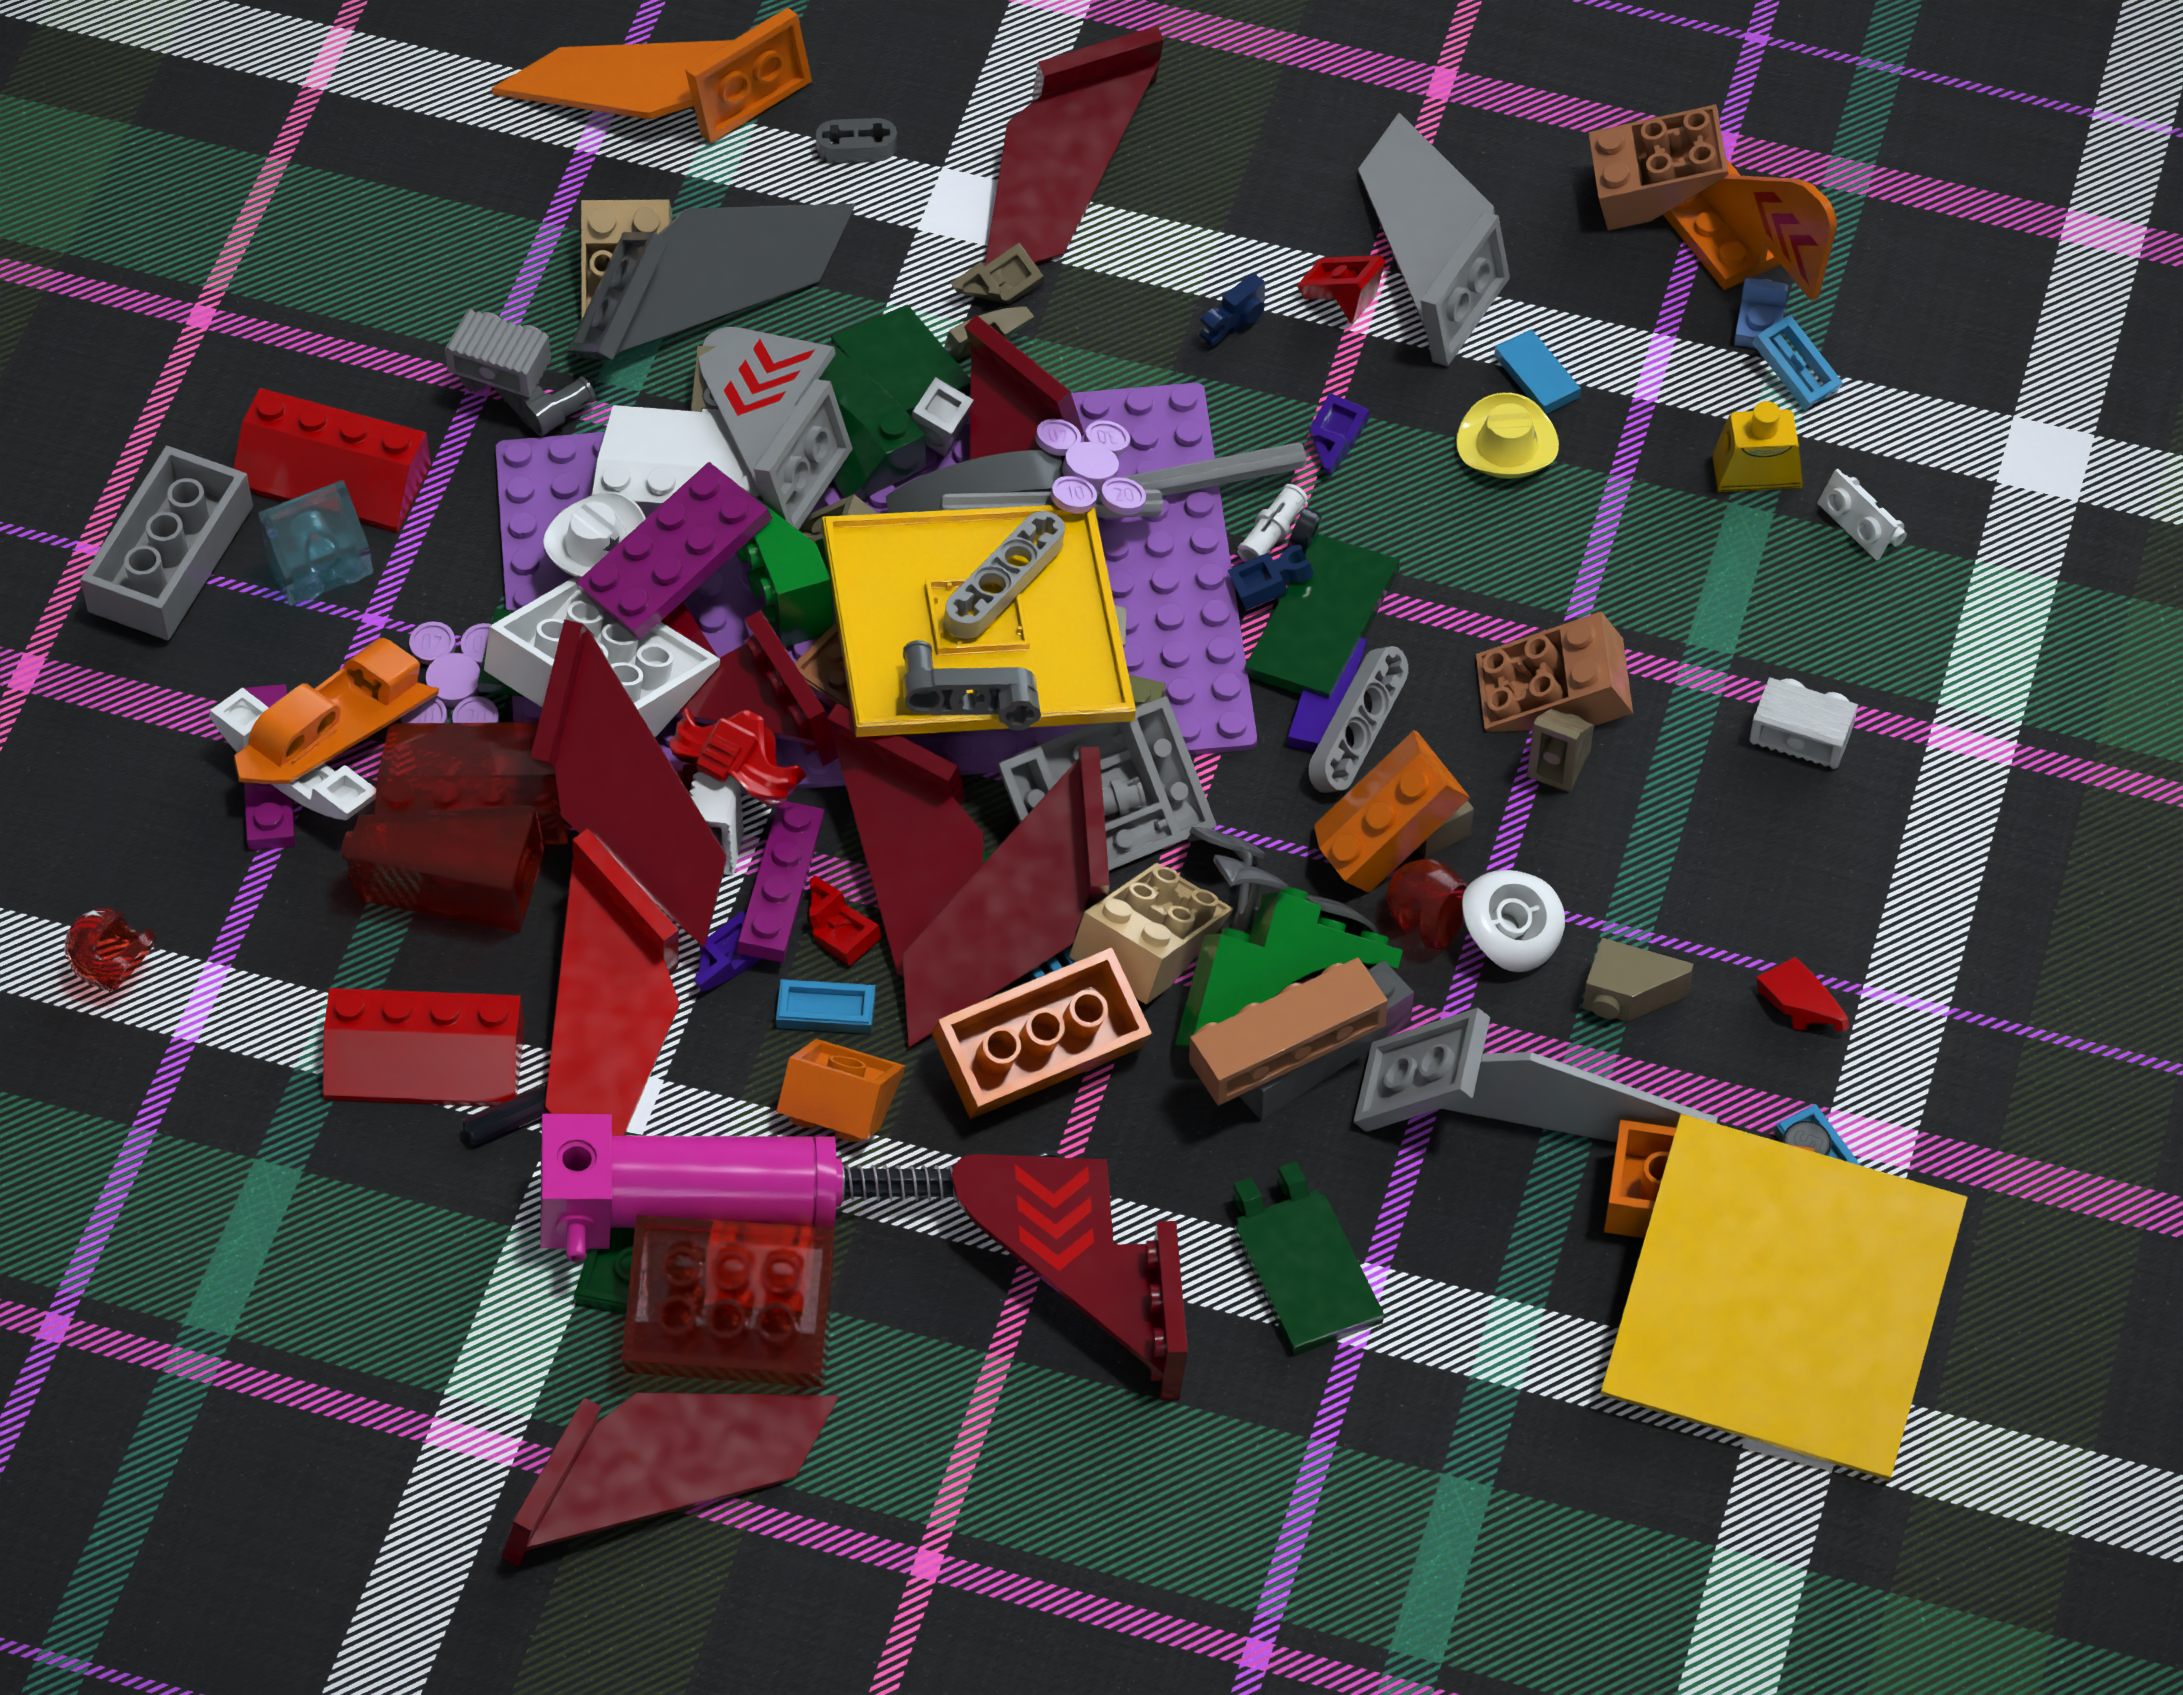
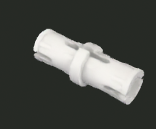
[1237,484,1308,562]

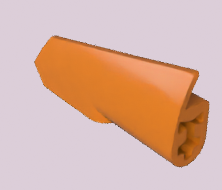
[234,638,439,784]

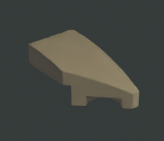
[951,243,1045,304]

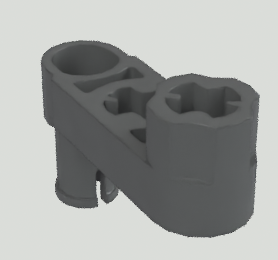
[458,375,596,437]
[902,640,1041,731]

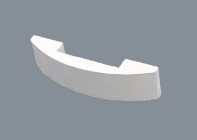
[209,688,379,820]

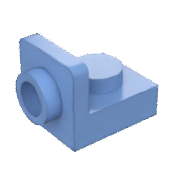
[1734,278,1788,349]

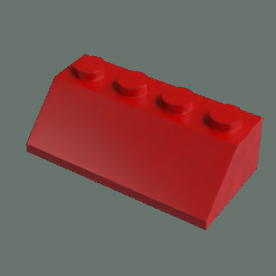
[233,388,431,533]
[323,988,525,1107]

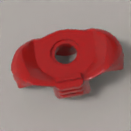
[670,708,806,806]

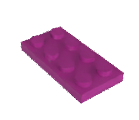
[576,462,773,641]

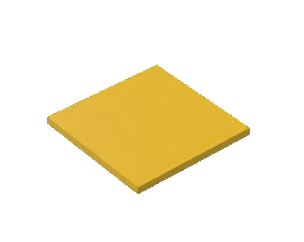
[821,505,1136,737]
[1600,1113,1967,1481]

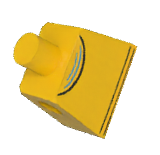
[1712,401,1803,492]

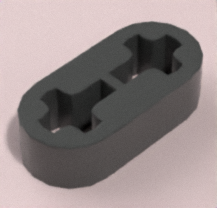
[815,118,897,163]

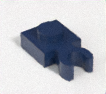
[1200,273,1266,346]
[1227,545,1314,610]

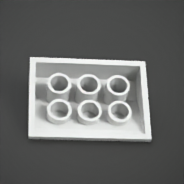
[592,405,765,519]
[484,577,720,737]

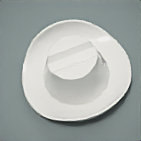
[543,492,645,578]
[1462,870,1565,972]

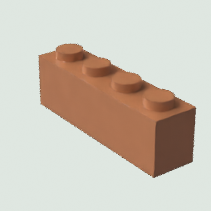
[1189,957,1388,1106]

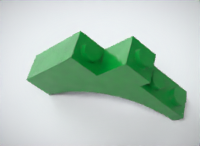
[1175,887,1403,1049]

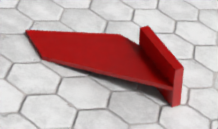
[545,828,680,1135]

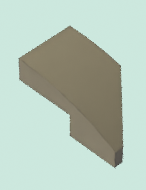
[944,307,1034,362]

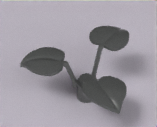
[1188,827,1377,941]

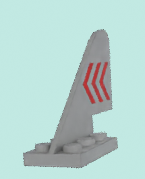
[699,327,853,530]

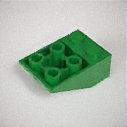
[736,488,833,647]

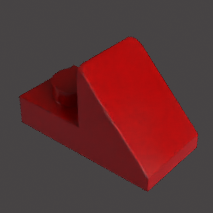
[1296,255,1385,323]

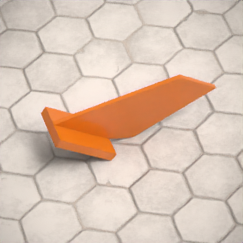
[491,7,812,143]

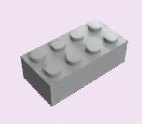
[80,445,253,641]

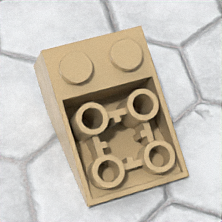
[581,200,672,318]
[1069,863,1233,1004]

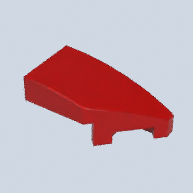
[809,875,882,966]
[1756,957,1849,1031]

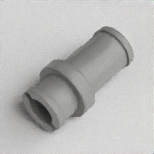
[1102,776,1146,816]

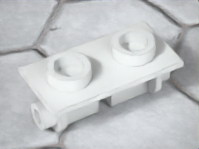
[1817,469,1907,561]

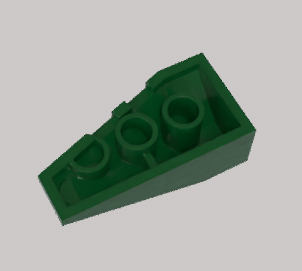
[819,344,926,500]

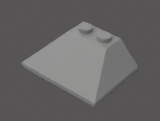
[997,696,1217,870]

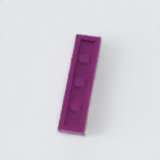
[240,684,296,851]
[737,801,825,963]

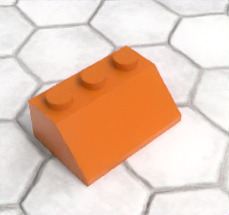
[1314,730,1470,893]

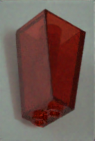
[342,805,546,933]

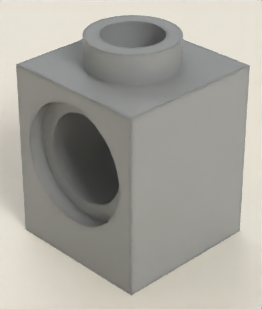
[911,377,974,456]

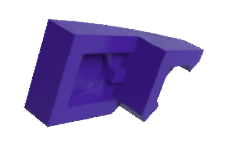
[1309,393,1370,475]
[695,911,762,992]

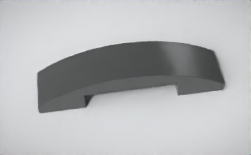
[885,450,1064,513]

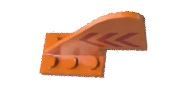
[1663,159,1837,301]

